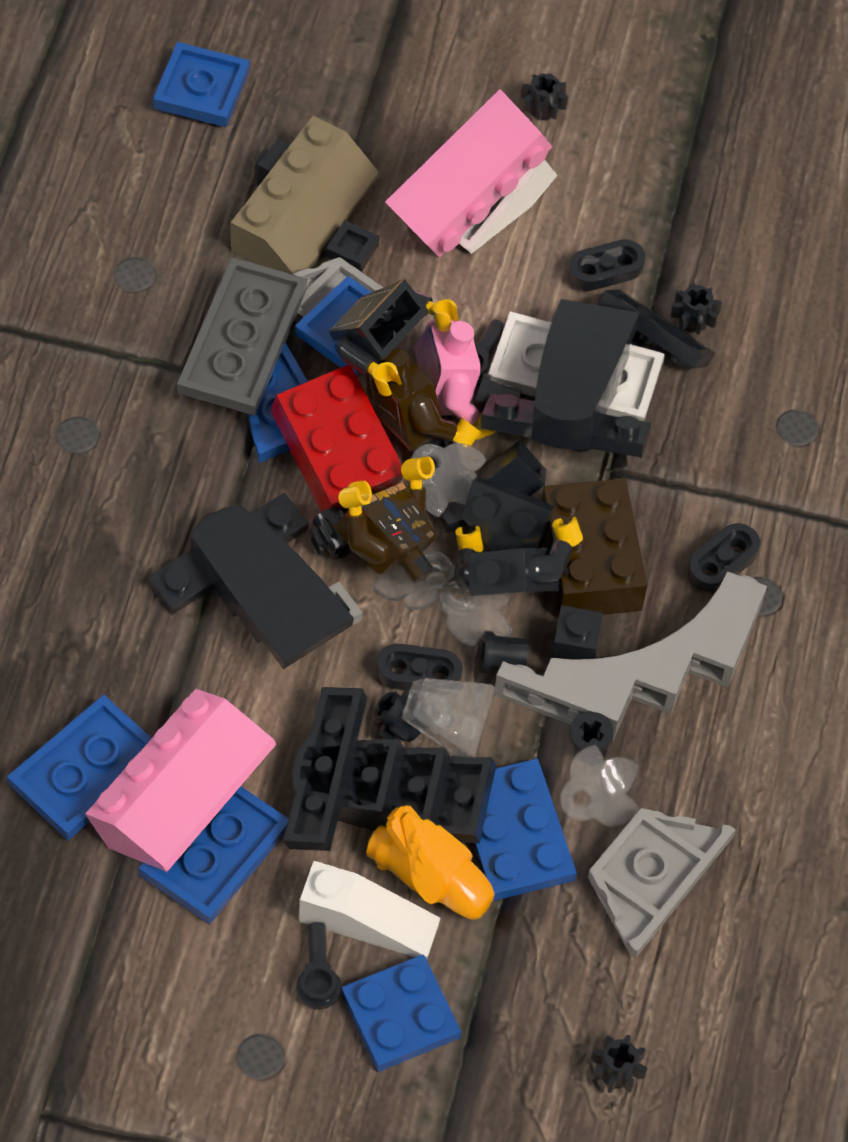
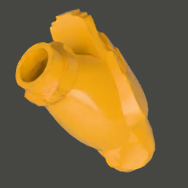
[367,805,494,920]

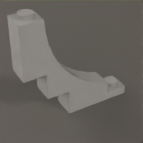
[494,572,767,741]

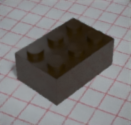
[542,478,647,615]

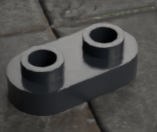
[568,239,646,291]
[688,523,760,592]
[377,644,463,695]

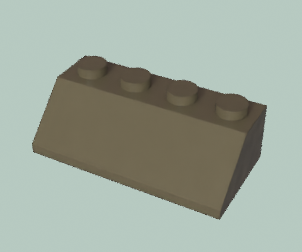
[231,116,379,274]

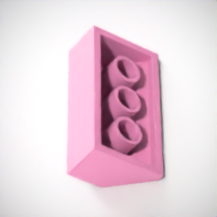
[385,89,552,257]
[85,689,276,872]

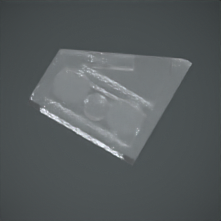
[402,678,495,757]

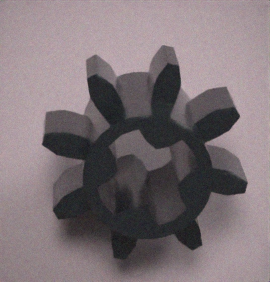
[521,73,569,121]
[670,283,722,335]
[310,507,353,559]
[373,689,427,742]
[590,1034,648,1094]

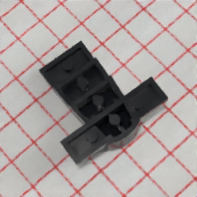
[480,299,651,458]
[147,492,354,670]
[284,687,496,851]

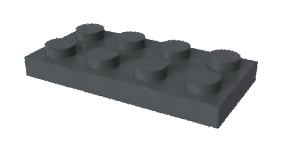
[177,257,308,415]

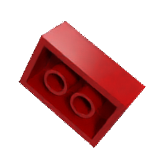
[270,365,403,512]

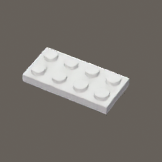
[488,312,664,421]

